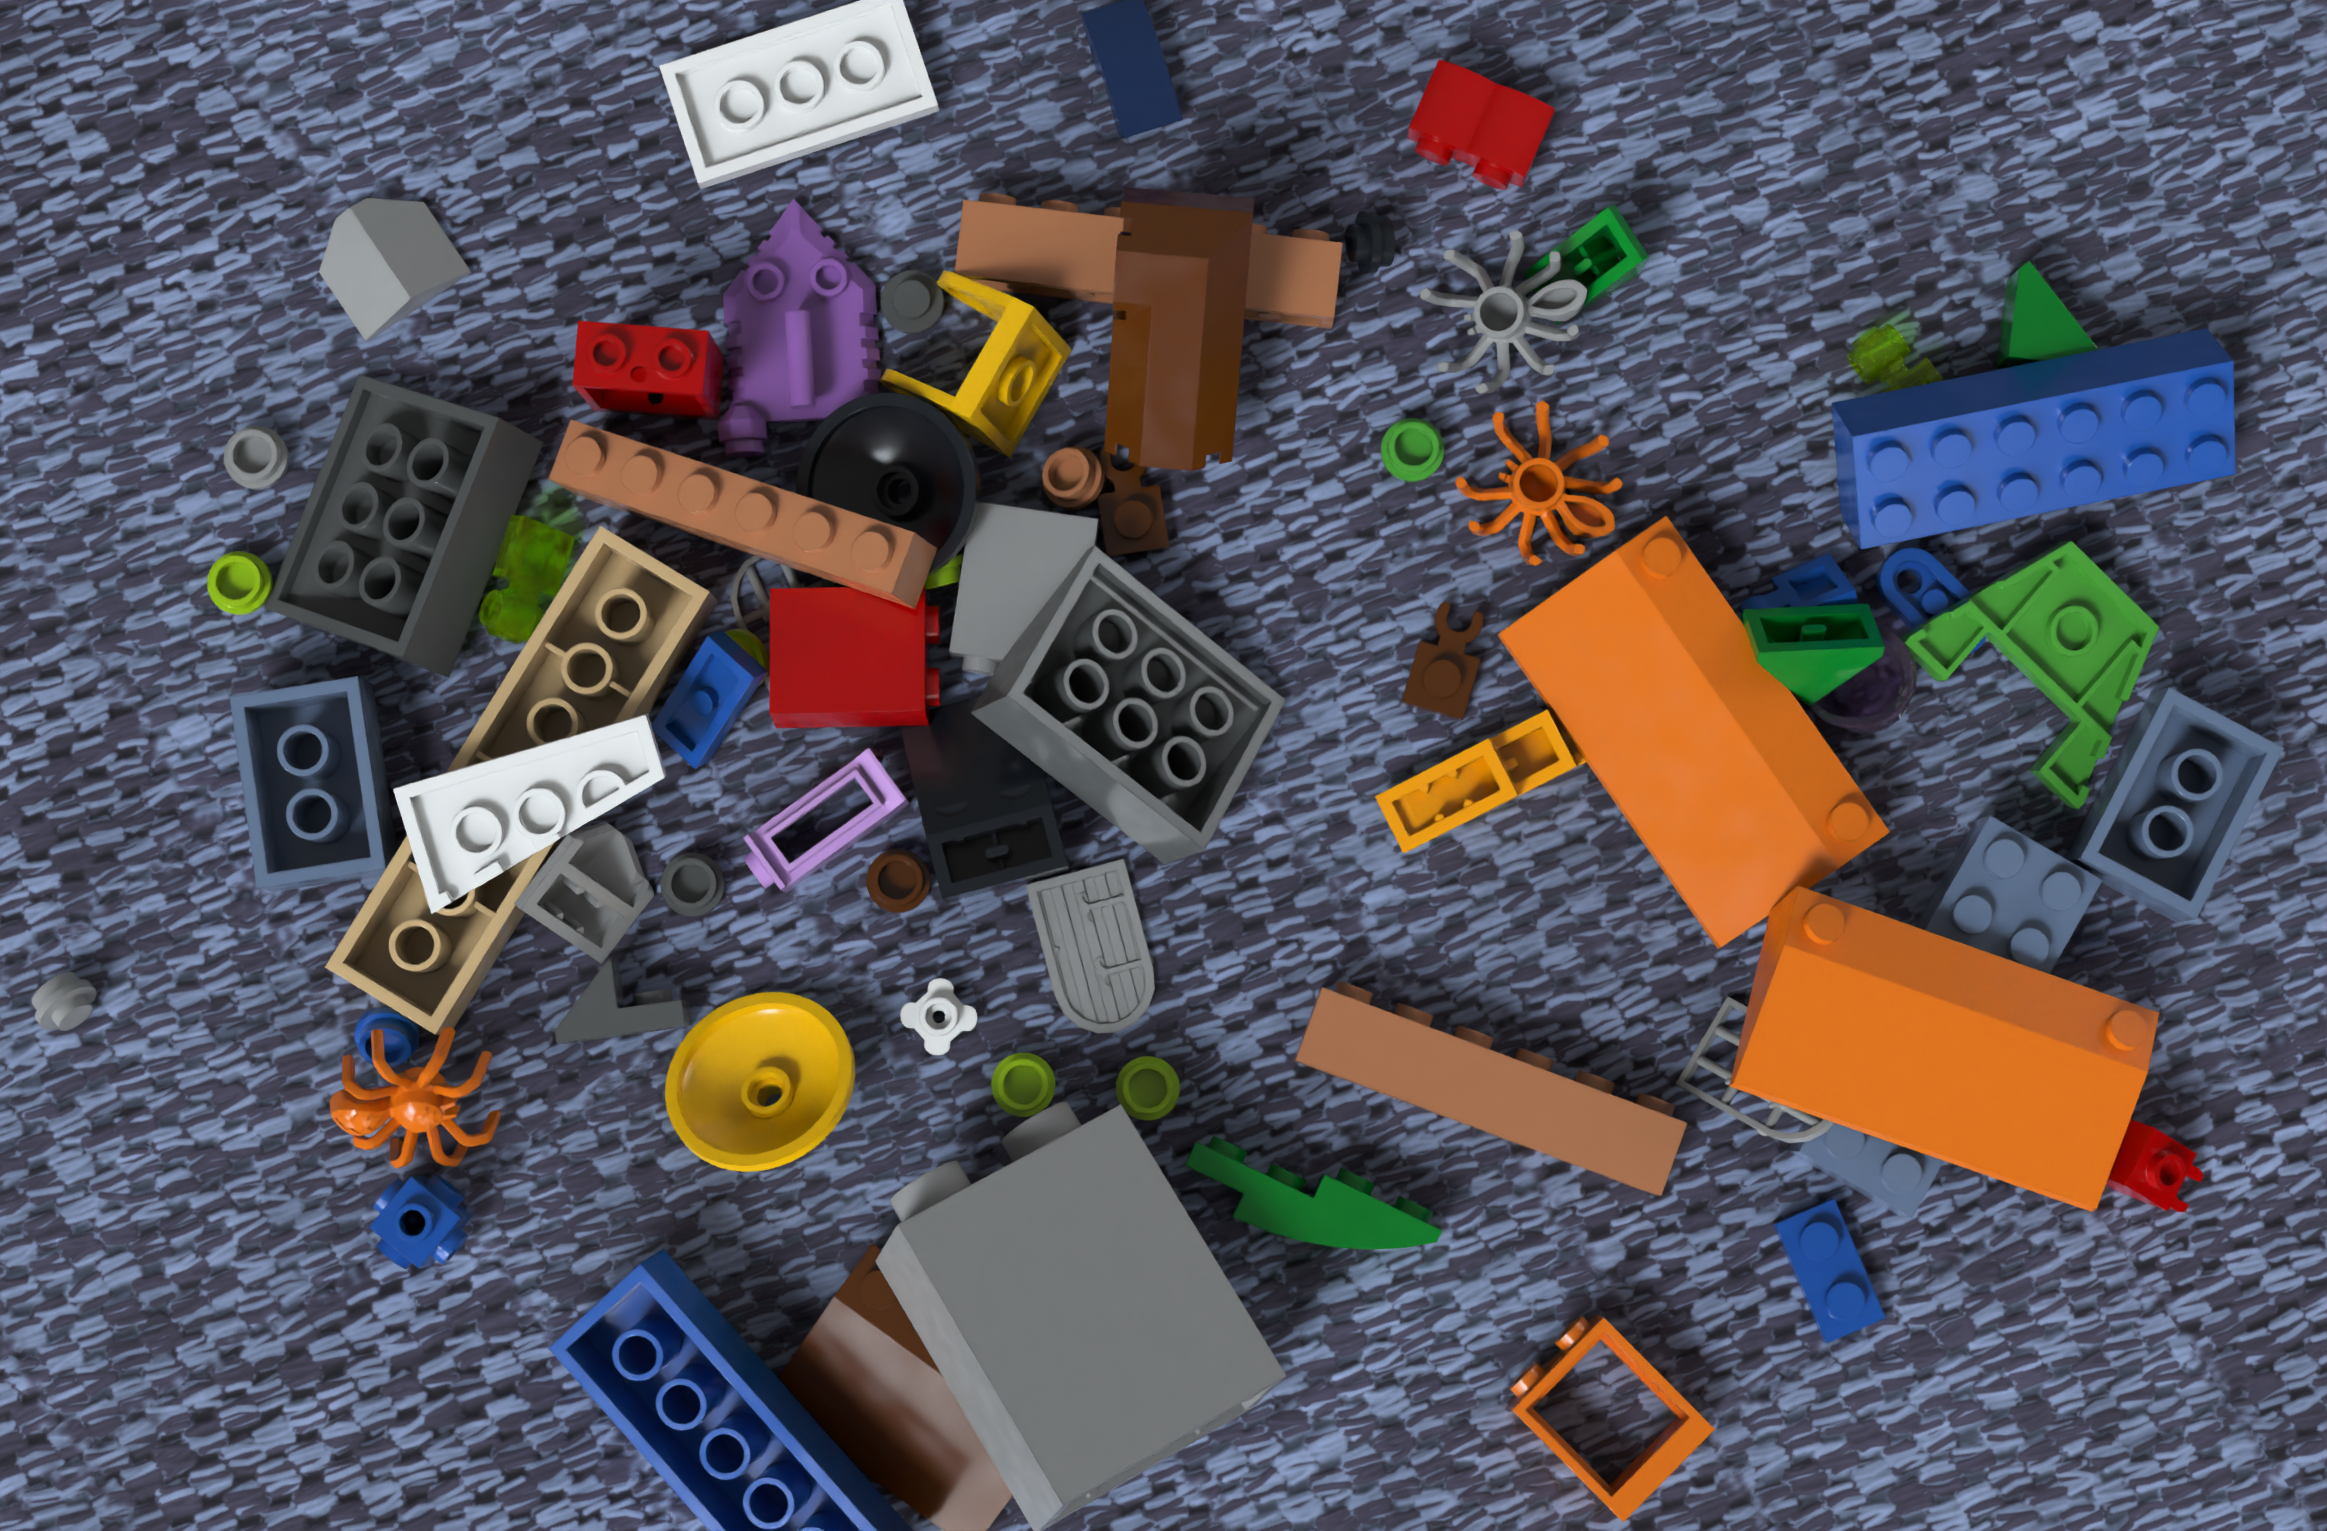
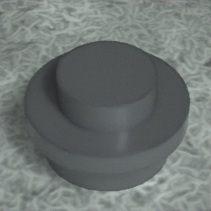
[881,270,944,334]
[660,853,725,917]

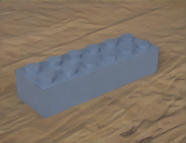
[1787,815,2103,1218]

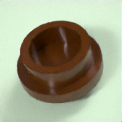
[866,849,931,913]

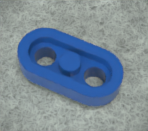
[1876,548,1986,654]

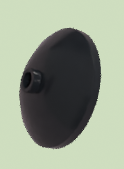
[796,393,981,577]

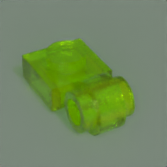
[1847,324,1944,393]
[479,515,576,644]

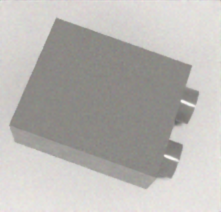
[875,1102,1286,1531]

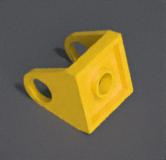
[880,270,1072,458]

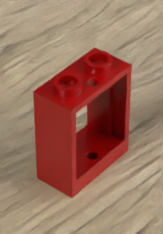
[572,321,725,421]

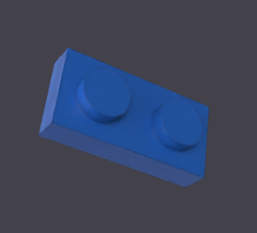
[651,629,768,769]
[1773,1198,1886,1343]

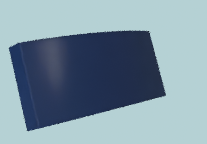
[1080,0,1183,138]

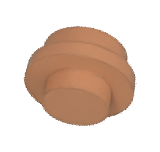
[1042,447,1105,510]

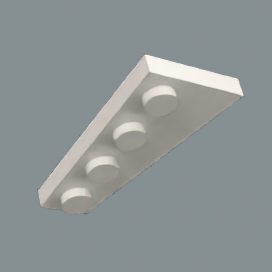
[393,713,667,914]

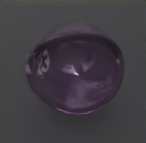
[1809,625,1917,734]

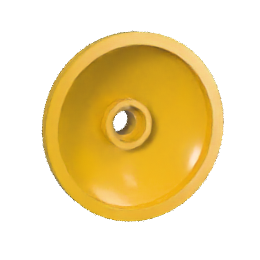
[665,992,855,1172]

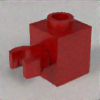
[2106,1119,2204,1212]

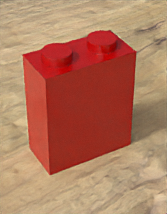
[769,586,941,728]

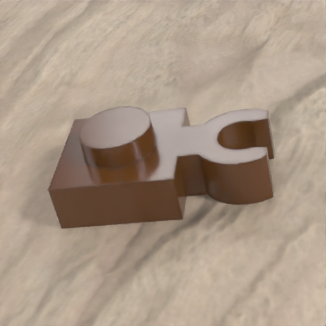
[1097,449,1170,559]
[1401,602,1483,721]

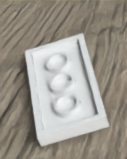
[659,0,939,189]

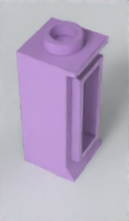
[743,748,910,893]

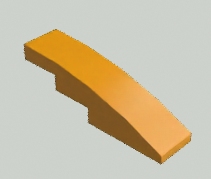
[1375,709,1586,854]

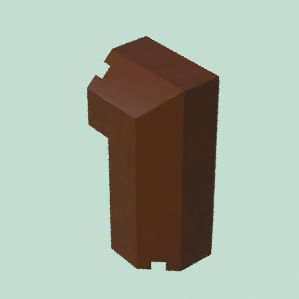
[1104,187,1255,471]

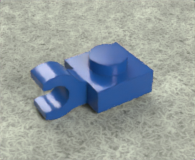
[1738,553,1859,616]

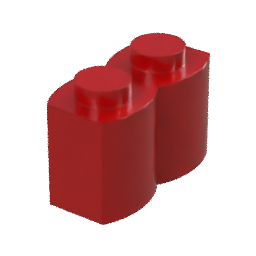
[1407,59,1555,190]

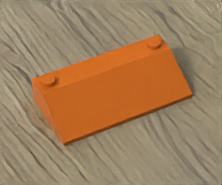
[1497,516,1890,949]
[1729,886,2159,1212]

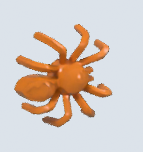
[1455,400,1623,566]
[329,1027,501,1169]

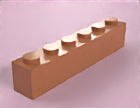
[955,193,1343,329]
[549,420,937,609]
[1293,981,1687,1196]

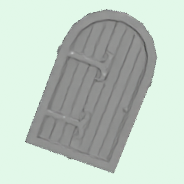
[1026,859,1155,1034]

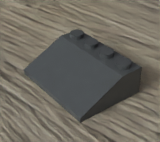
[265,374,544,678]
[971,546,1286,865]

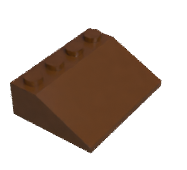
[778,1241,1013,1531]

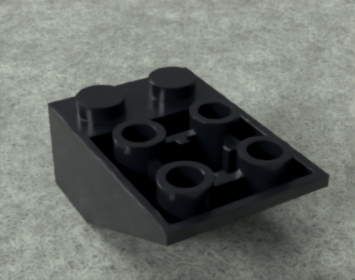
[900,696,1069,903]

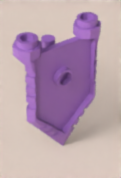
[718,199,882,458]

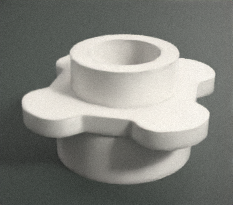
[900,978,978,1055]

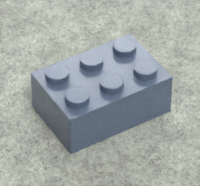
[229,676,397,892]
[2065,687,2284,923]

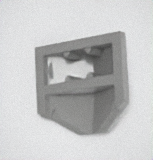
[319,198,472,342]
[514,822,654,964]

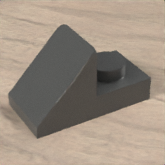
[555,957,692,1044]

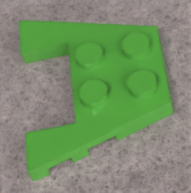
[1896,541,2159,809]

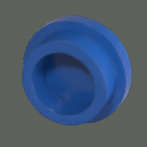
[354,1007,420,1068]

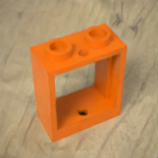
[1507,1314,1715,1522]

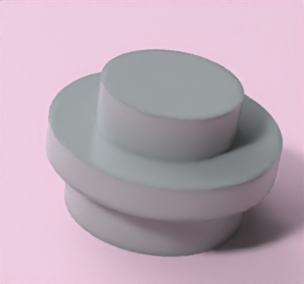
[224,426,289,490]
[32,972,97,1031]

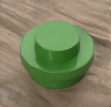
[1381,418,1444,482]

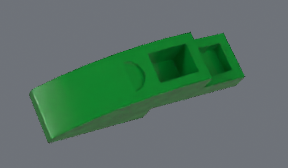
[1185,1136,1442,1250]

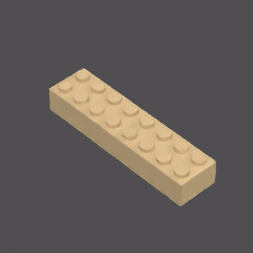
[325,526,718,1035]

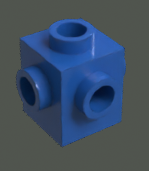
[369,1174,473,1269]

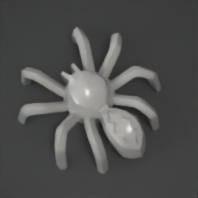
[1419,230,1587,394]

